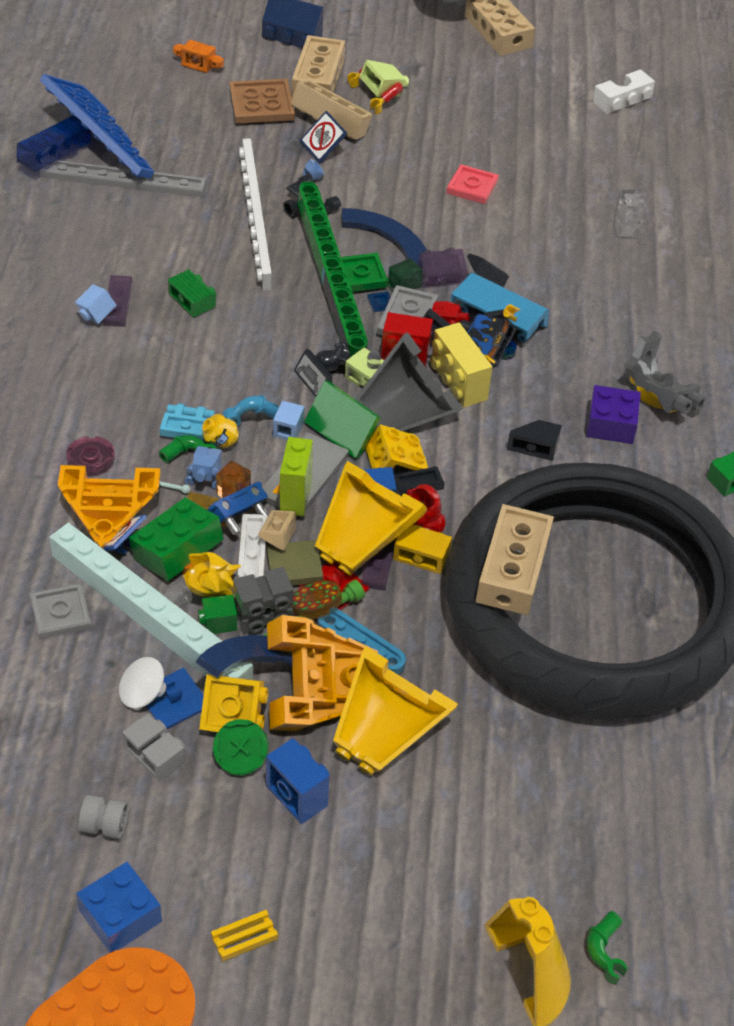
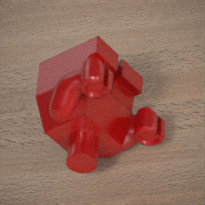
[432,301,469,325]

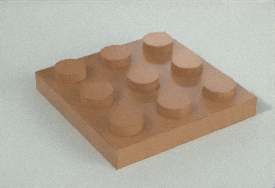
[229,79,295,124]

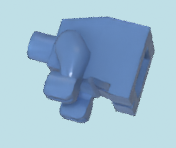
[184,446,223,489]

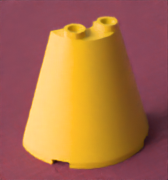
[315,461,427,576]
[333,646,458,776]
[485,897,571,1026]

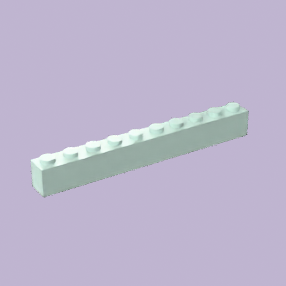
[49,523,253,680]

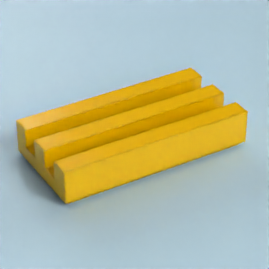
[211,910,278,962]

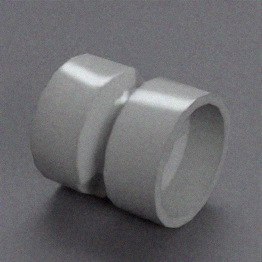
[79,794,129,839]

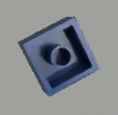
[266,738,330,825]
[76,862,162,953]

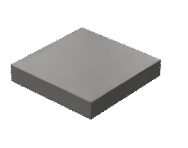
[30,583,92,639]

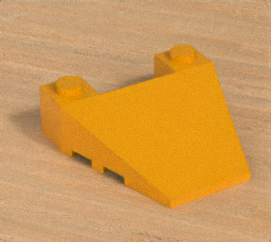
[267,615,378,731]

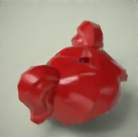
[406,484,446,532]

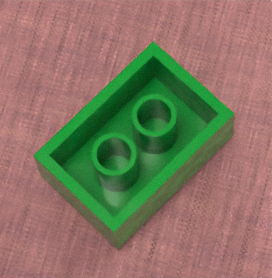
[129,497,224,581]

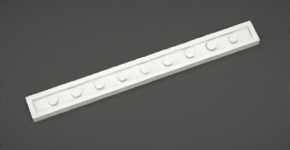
[239,139,272,291]

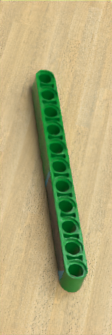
[298,181,368,357]

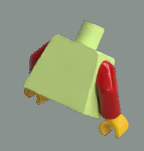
[347,60,409,114]

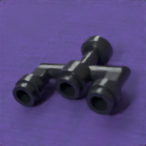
[283,174,341,217]

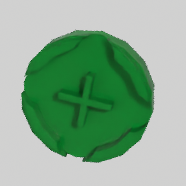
[213,719,269,775]

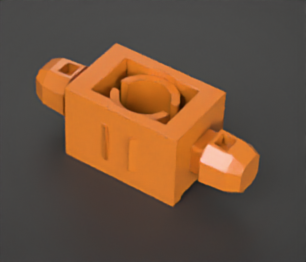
[173,39,224,73]

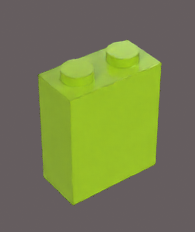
[280,437,313,516]

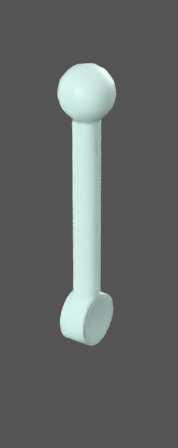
[159,481,191,494]

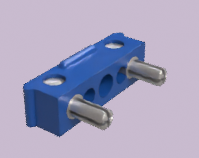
[207,481,269,535]

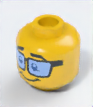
[202,414,239,449]

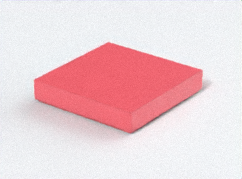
[446,164,499,204]

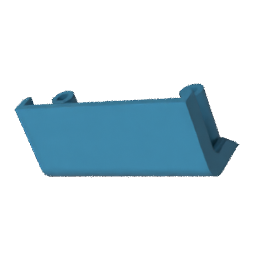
[451,273,549,343]

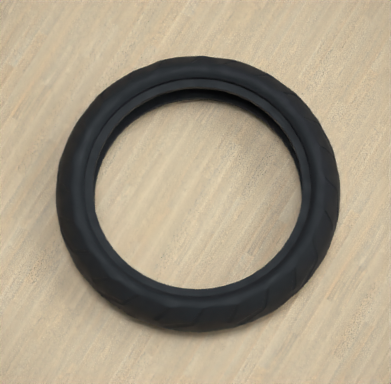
[445,462,734,720]

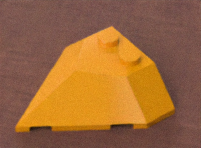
[58,465,161,549]

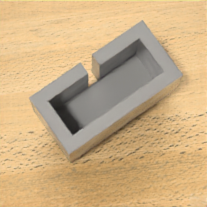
[122,713,185,782]

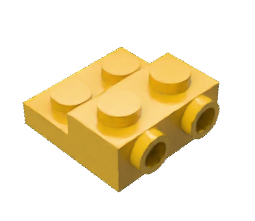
[199,674,268,732]

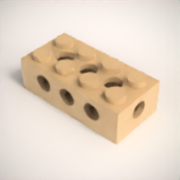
[465,0,535,56]
[292,35,345,98]
[476,504,554,615]

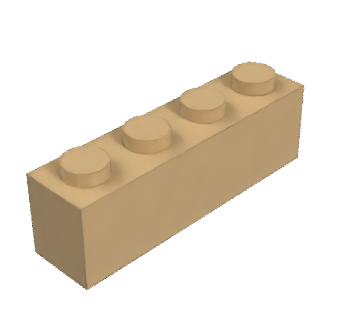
[291,79,373,140]

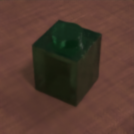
[387,258,423,290]

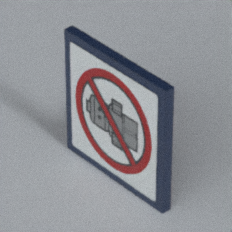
[300,110,348,164]

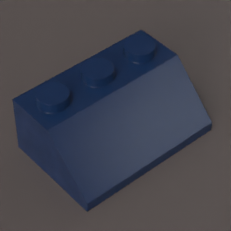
[262,0,323,48]

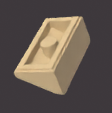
[259,510,296,550]

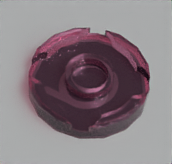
[66,436,115,477]

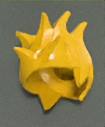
[183,552,241,598]

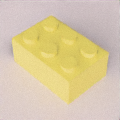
[430,323,492,408]

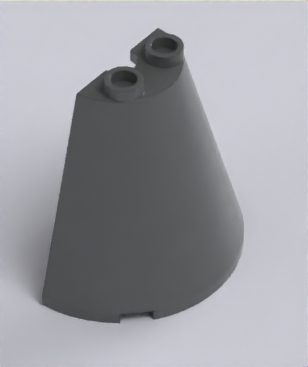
[355,332,463,431]

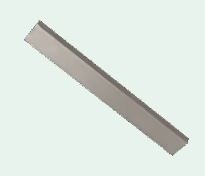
[39,159,207,197]

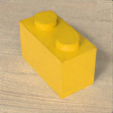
[393,525,452,574]

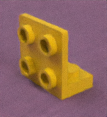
[365,424,428,470]

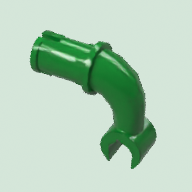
[159,435,217,463]
[587,911,628,984]

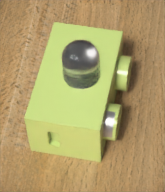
[345,348,384,387]

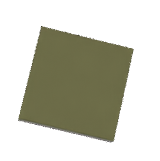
[267,540,323,586]

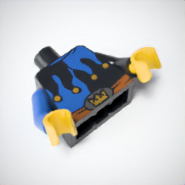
[460,304,520,366]

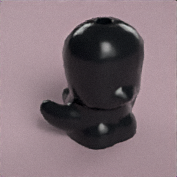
[315,341,351,372]

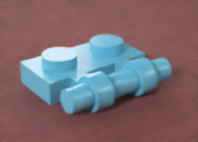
[160,403,215,442]

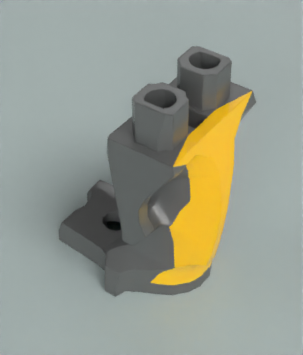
[624,331,706,414]

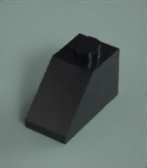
[507,420,562,461]

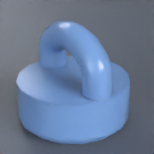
[303,159,324,180]

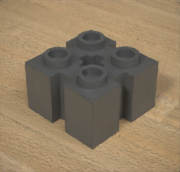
[233,566,294,635]

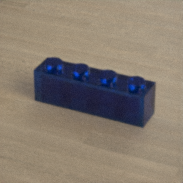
[17,116,91,171]

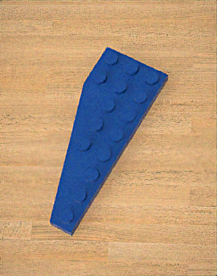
[40,74,154,179]

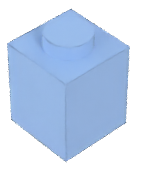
[75,284,117,324]
[273,401,305,440]

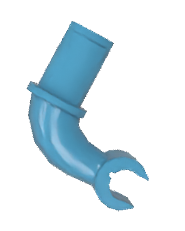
[223,395,279,426]

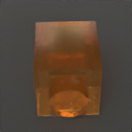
[216,460,251,498]

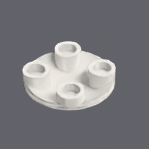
[119,657,166,710]

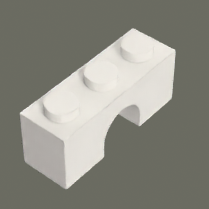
[593,69,655,114]

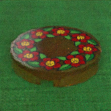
[291,580,342,619]

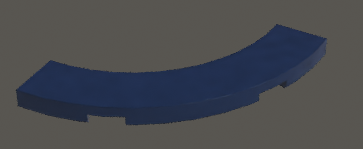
[341,208,431,269]
[196,635,293,678]

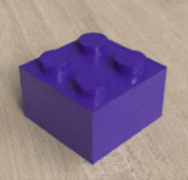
[586,385,641,444]

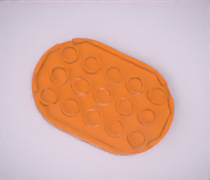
[25,947,195,1026]

